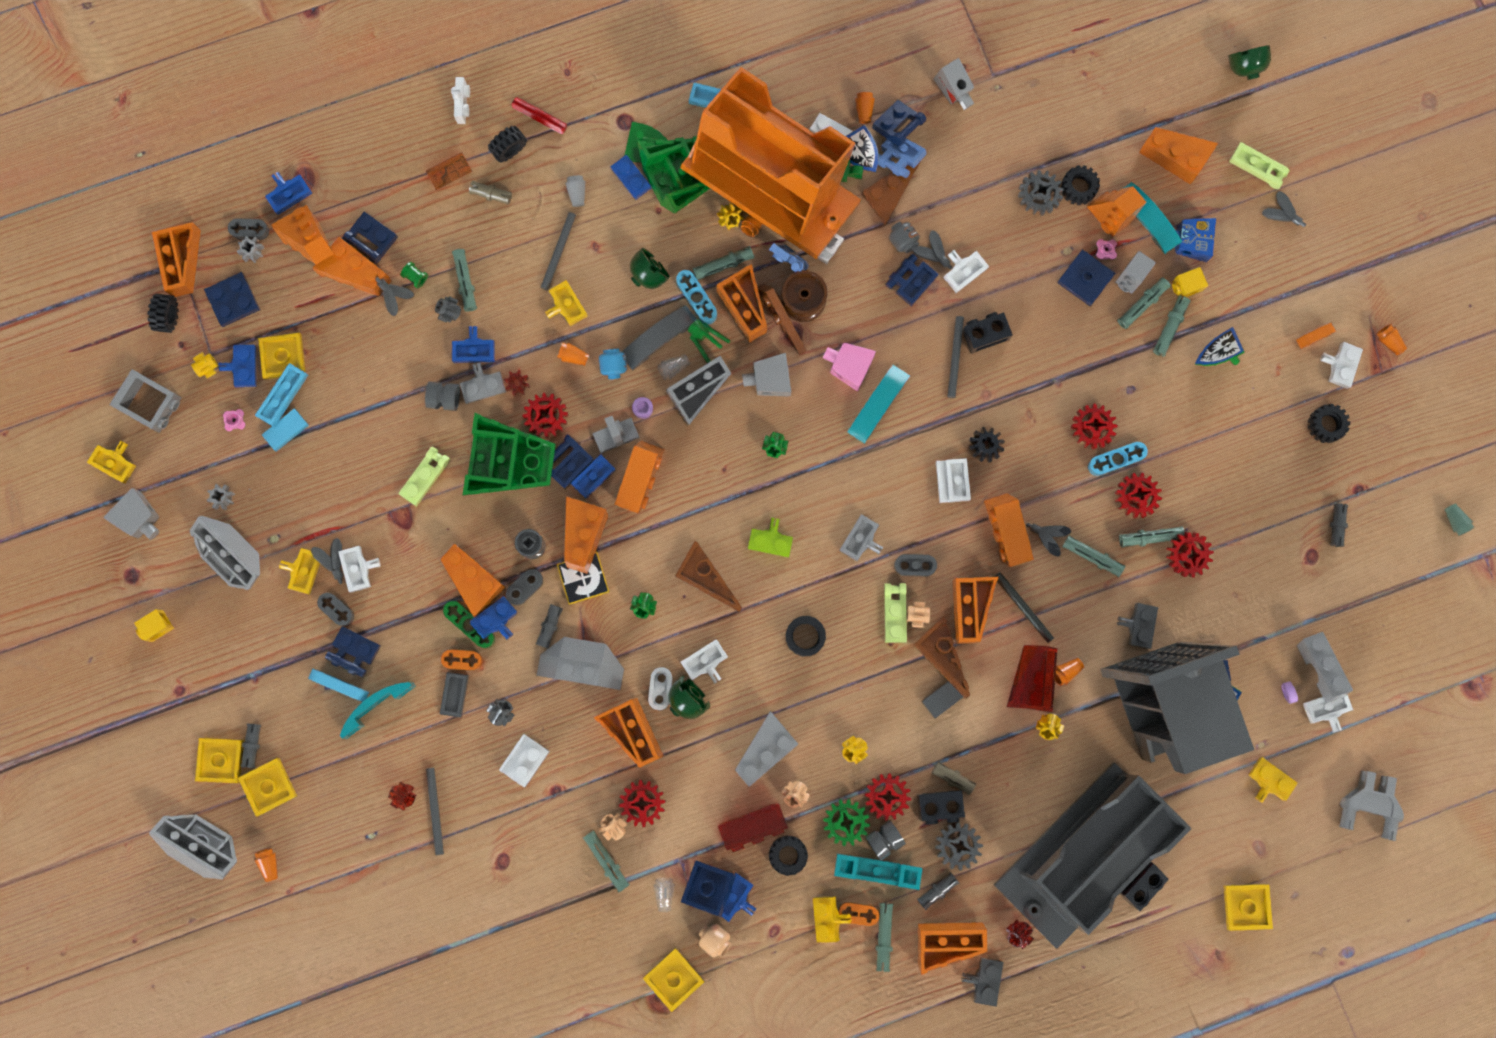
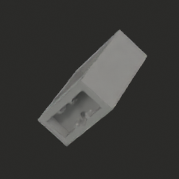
[109,369,181,433]

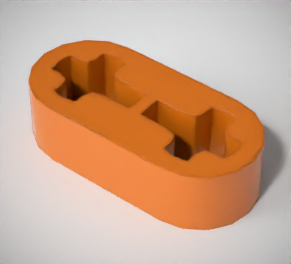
[1296,322,1336,349]
[441,650,483,671]
[838,902,879,926]

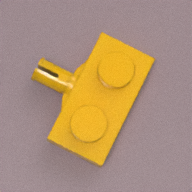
[545,280,588,327]
[87,440,136,484]
[279,548,320,595]
[1248,757,1298,803]
[813,896,852,942]

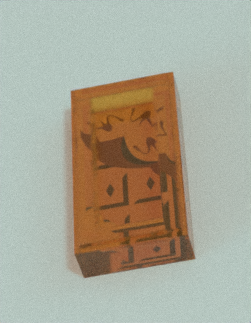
[426,152,472,190]

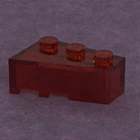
[1006,645,1058,712]
[718,802,788,853]

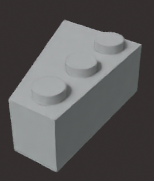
[735,711,798,787]

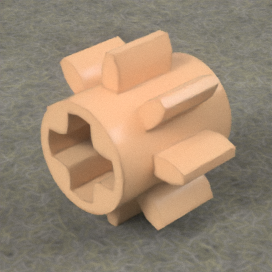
[907,601,930,628]
[781,781,810,808]
[599,813,627,841]

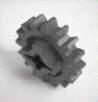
[1018,170,1064,216]
[935,822,983,871]

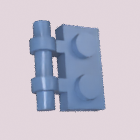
[878,138,926,178]
[769,243,809,272]

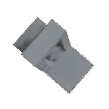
[593,416,639,454]

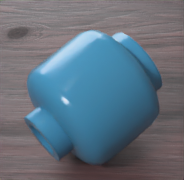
[599,349,627,379]

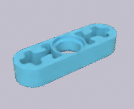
[676,270,717,324]
[1088,442,1148,476]
[308,668,369,702]

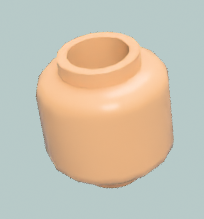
[699,924,731,957]

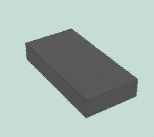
[440,672,469,718]
[921,681,963,719]

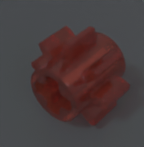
[504,370,530,397]
[388,782,416,811]
[1006,920,1034,949]

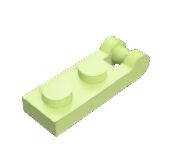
[1229,142,1290,189]
[398,447,450,507]
[884,583,907,643]

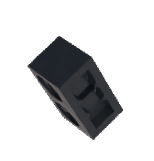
[963,312,1013,354]
[917,790,965,825]
[1120,862,1169,912]

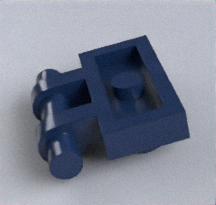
[885,254,939,307]
[325,626,381,678]

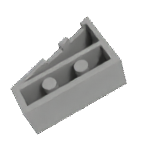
[666,356,731,426]

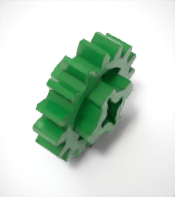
[823,799,870,847]

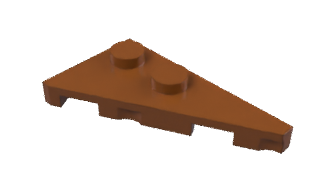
[862,161,921,225]
[758,283,807,355]
[675,541,742,612]
[913,617,970,699]

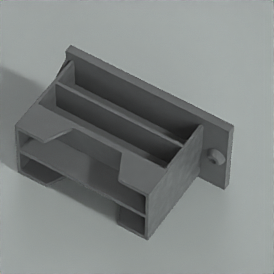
[1100,642,1254,774]
[993,763,1192,949]

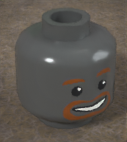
[889,222,920,253]

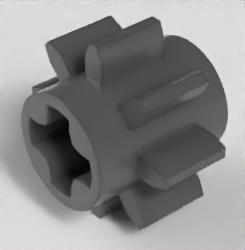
[435,296,461,323]
[486,699,515,726]

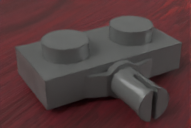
[1117,603,1158,649]
[961,957,1004,1007]

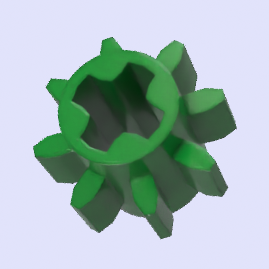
[762,432,789,458]
[630,592,657,619]

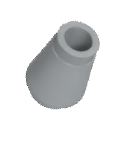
[565,175,586,207]

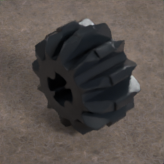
[969,427,1005,463]

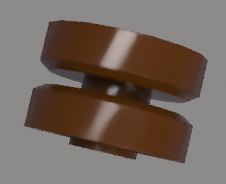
[781,270,828,322]

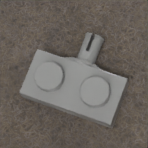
[460,363,506,404]
[839,514,883,561]

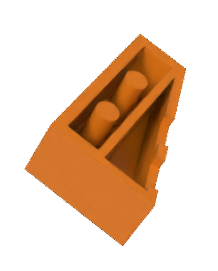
[1086,186,1146,237]
[614,441,665,513]
[440,543,506,618]
[593,698,664,768]
[918,922,987,975]

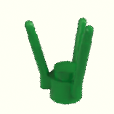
[688,319,730,363]

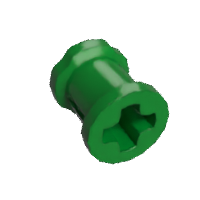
[400,262,428,289]

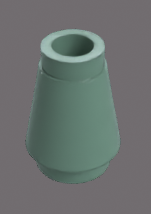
[1445,503,1475,536]

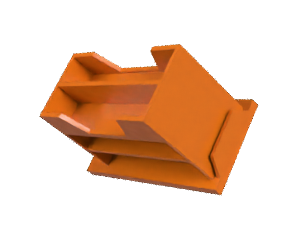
[681,67,862,259]

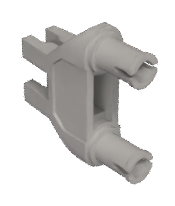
[1339,771,1404,841]

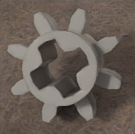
[237,236,265,263]
[207,484,235,510]

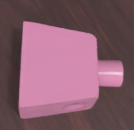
[823,343,876,391]

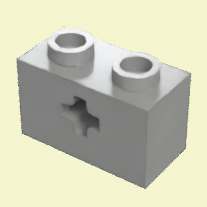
[1115,251,1156,294]

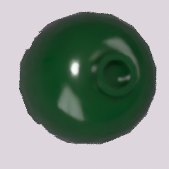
[1228,45,1271,80]
[630,248,670,289]
[668,676,710,720]

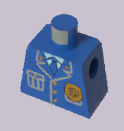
[1175,218,1216,262]

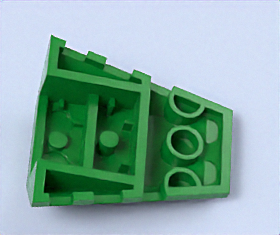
[638,136,711,214]
[462,412,556,496]

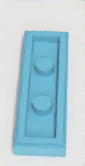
[255,363,308,427]

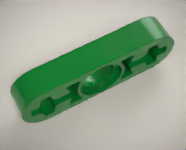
[443,601,495,649]

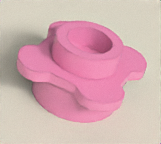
[1096,239,1117,260]
[223,409,246,431]

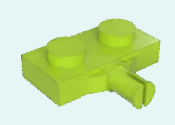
[748,518,793,558]

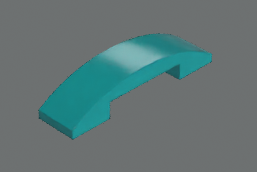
[1123,182,1182,254]
[847,365,910,444]
[340,682,416,739]
[834,854,923,890]

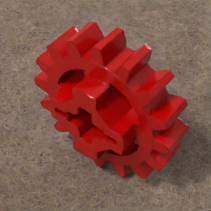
[522,392,569,439]
[1071,403,1118,450]
[1115,473,1162,518]
[1166,531,1214,578]
[864,773,912,821]
[619,780,666,827]

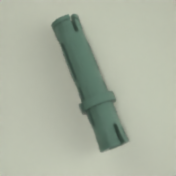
[692,246,754,280]
[452,249,477,312]
[1117,277,1171,329]
[1153,296,1191,357]
[1119,526,1185,548]
[1062,535,1125,577]
[583,831,630,893]
[875,903,893,972]

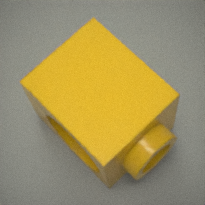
[1172,267,1208,299]
[134,609,174,642]

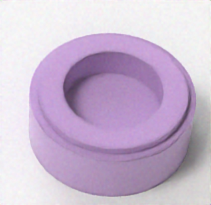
[632,397,653,419]
[1281,681,1298,704]

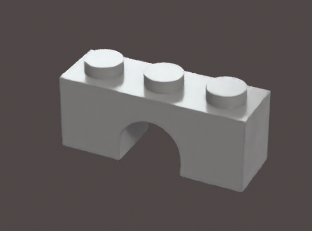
[1297,632,1353,704]

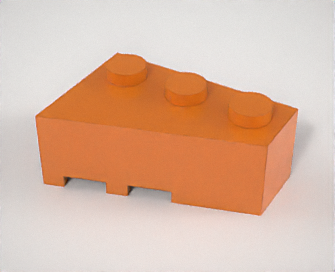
[1139,127,1218,184]
[271,205,334,264]
[152,222,201,297]
[312,237,392,296]
[716,264,767,343]
[984,493,1034,567]
[564,497,608,574]
[952,577,998,644]

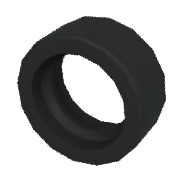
[785,616,826,657]

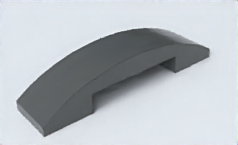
[622,305,697,371]

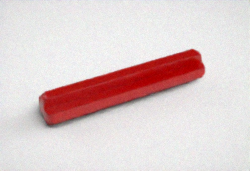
[511,97,567,134]

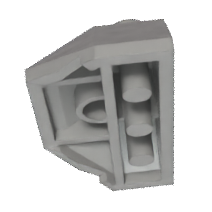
[190,516,260,590]
[536,637,624,690]
[149,814,237,880]

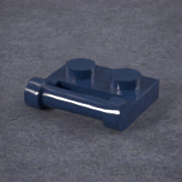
[872,100,926,146]
[342,212,398,264]
[551,434,594,490]

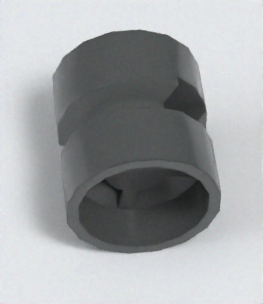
[425,381,460,411]
[515,529,546,560]
[865,820,906,861]

